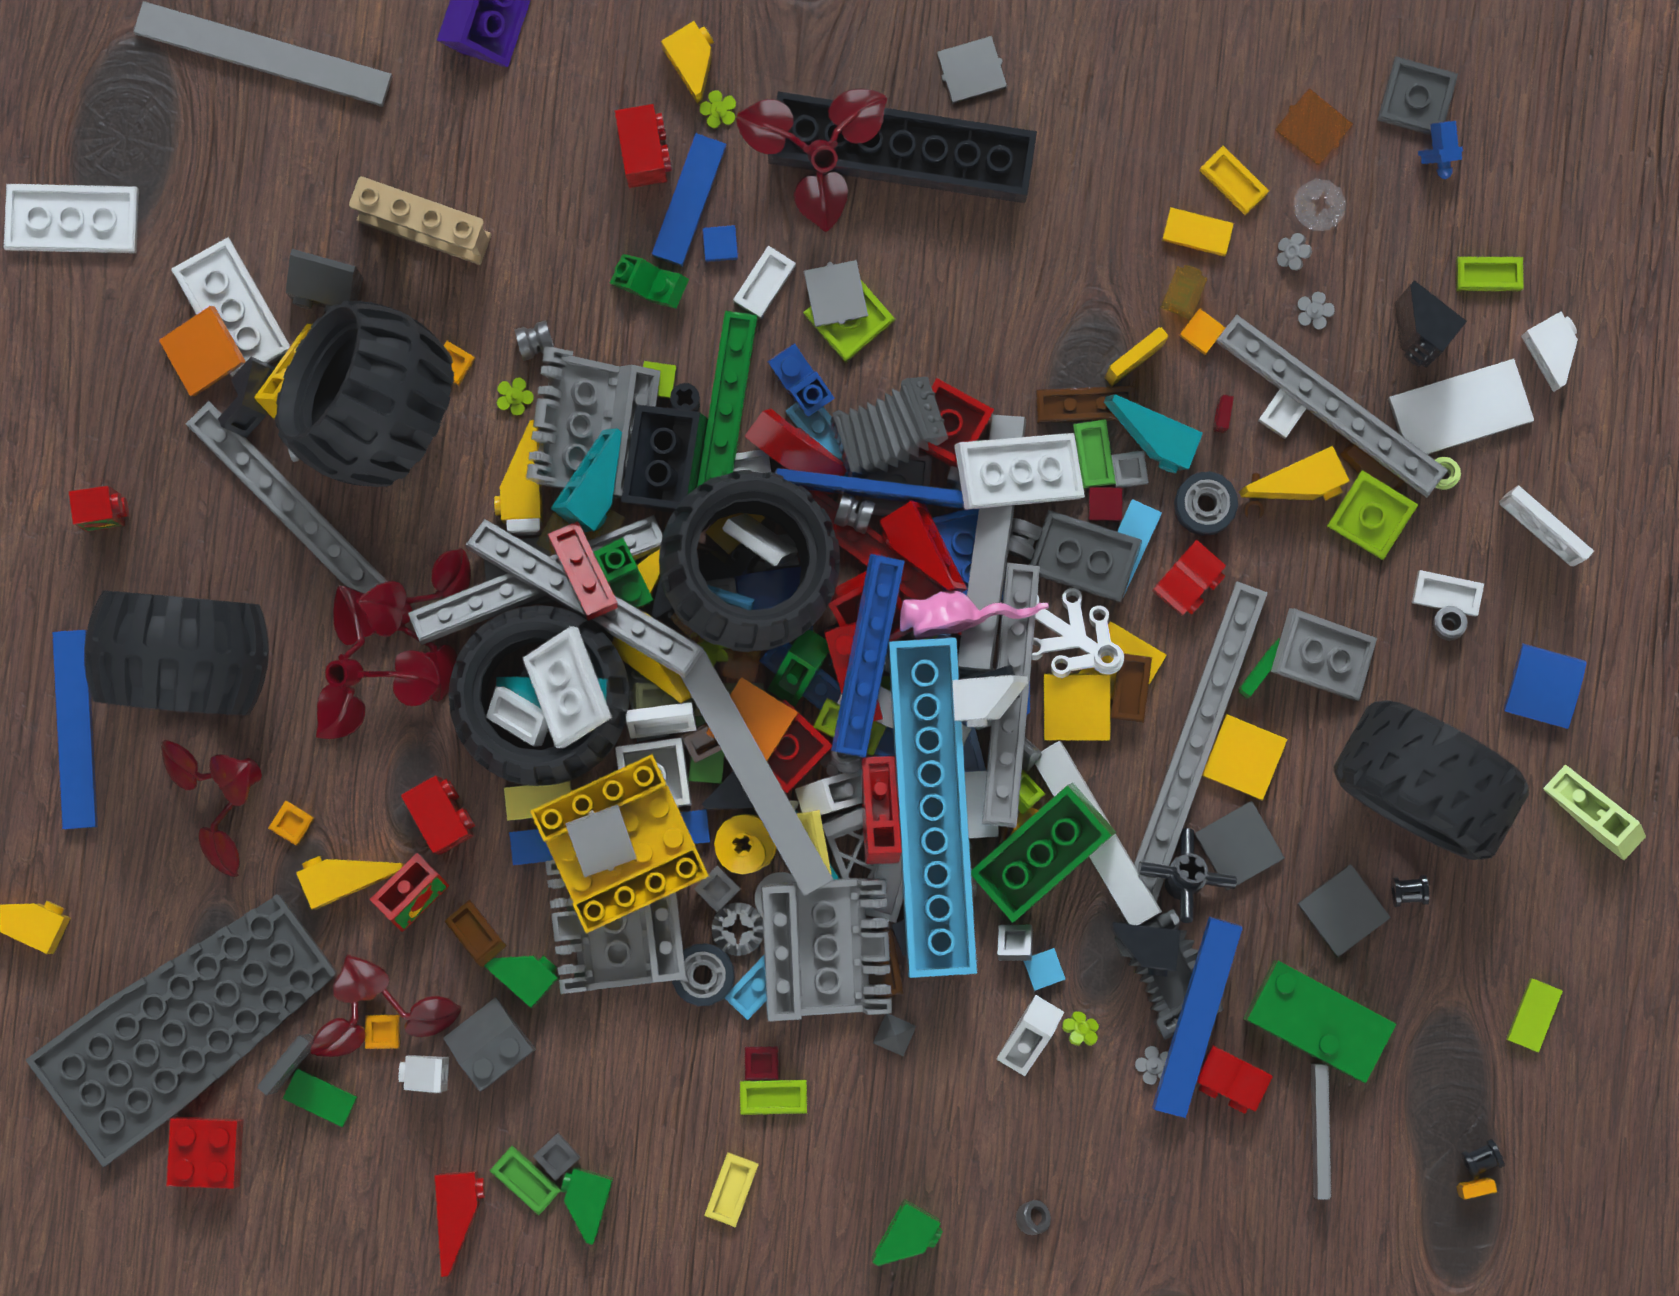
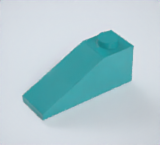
[1104,394,1203,474]
[551,428,622,532]

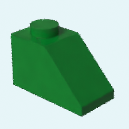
[767,629,830,707]
[484,955,560,1008]
[560,1167,614,1245]

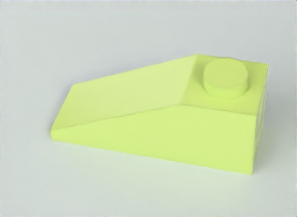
[1543,765,1646,860]

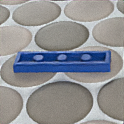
[652,133,727,267]

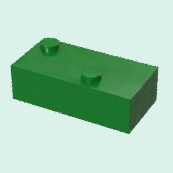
[971,782,1116,923]
[1243,960,1397,1083]

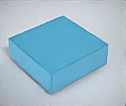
[1023,948,1065,991]

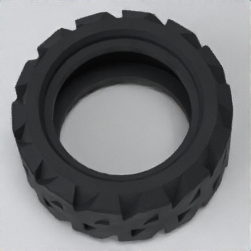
[1333,700,1529,860]

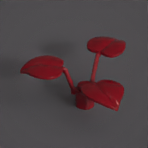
[736,88,887,232]
[356,548,471,702]
[316,585,441,739]
[161,740,262,877]
[310,955,461,1057]

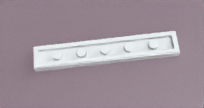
[1035,741,1162,925]

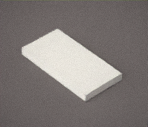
[4,184,139,253]
[171,237,290,377]
[1388,359,1534,454]
[954,433,1085,510]

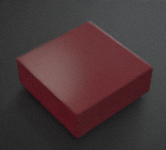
[1213,395,1234,433]
[1088,487,1122,522]
[745,1046,778,1080]

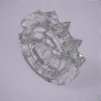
[1294,178,1346,231]

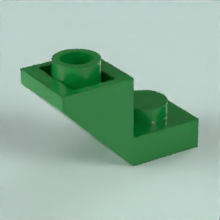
[610,254,689,309]
[594,538,654,609]

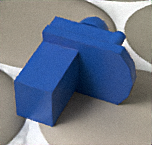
[1418,121,1463,180]

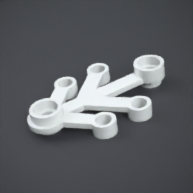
[1032,588,1124,678]

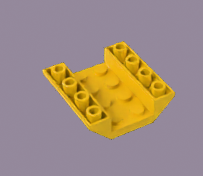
[530,754,709,934]

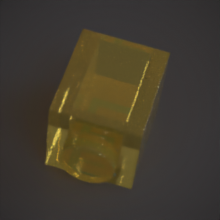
[1160,265,1208,319]

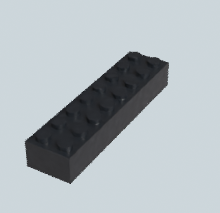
[768,91,1037,203]

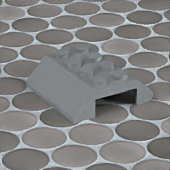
[526,347,661,498]
[545,860,686,994]
[761,878,892,1021]

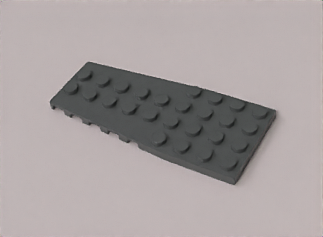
[26,895,337,1167]

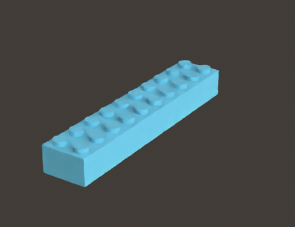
[888,638,977,978]

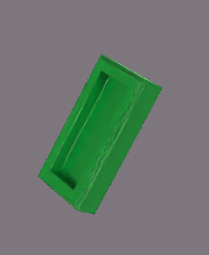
[1238,638,1280,699]
[282,1068,358,1127]

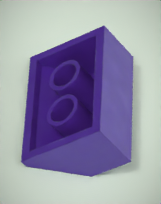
[437,0,531,67]

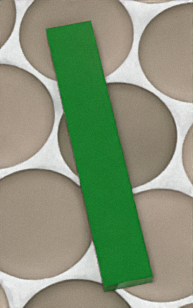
[697,311,758,487]

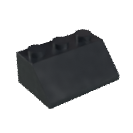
[1395,280,1467,368]
[621,404,708,513]

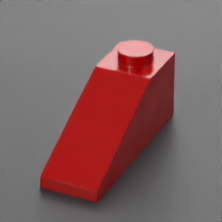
[879,501,967,592]
[861,756,902,865]
[435,1171,485,1277]

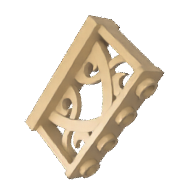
[349,176,491,265]

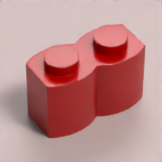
[1151,540,1226,616]
[1197,1045,1273,1114]

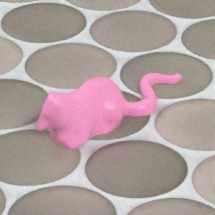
[900,590,1049,640]

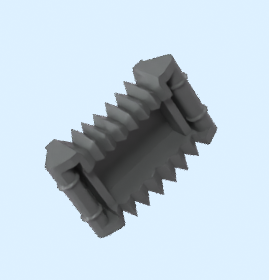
[830,377,948,479]
[1114,909,1224,1040]

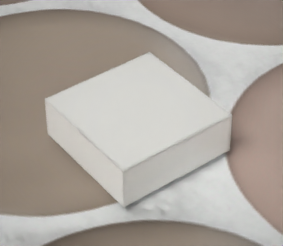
[506,518,542,536]

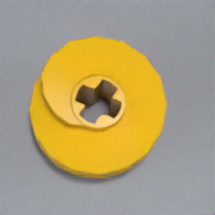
[714,814,777,874]

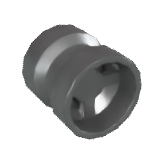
[514,320,554,361]
[834,493,875,534]
[1008,518,1042,560]

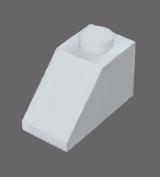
[1521,312,1578,392]
[952,675,1028,727]
[795,769,862,816]
[997,995,1064,1076]
[399,1055,449,1093]

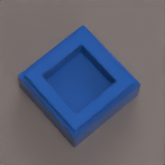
[703,225,738,262]

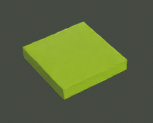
[803,280,895,363]
[1327,470,1418,560]

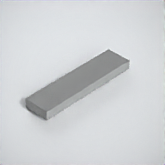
[1311,1063,1331,1199]

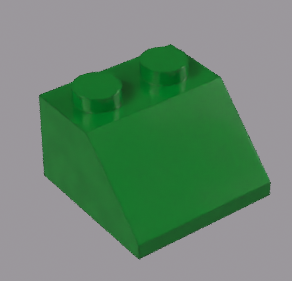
[872,1199,943,1266]

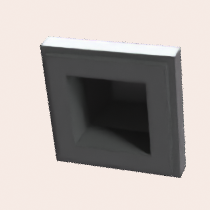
[873,1014,916,1056]

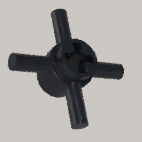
[1137,828,1237,923]

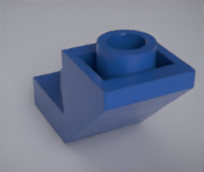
[767,343,835,417]

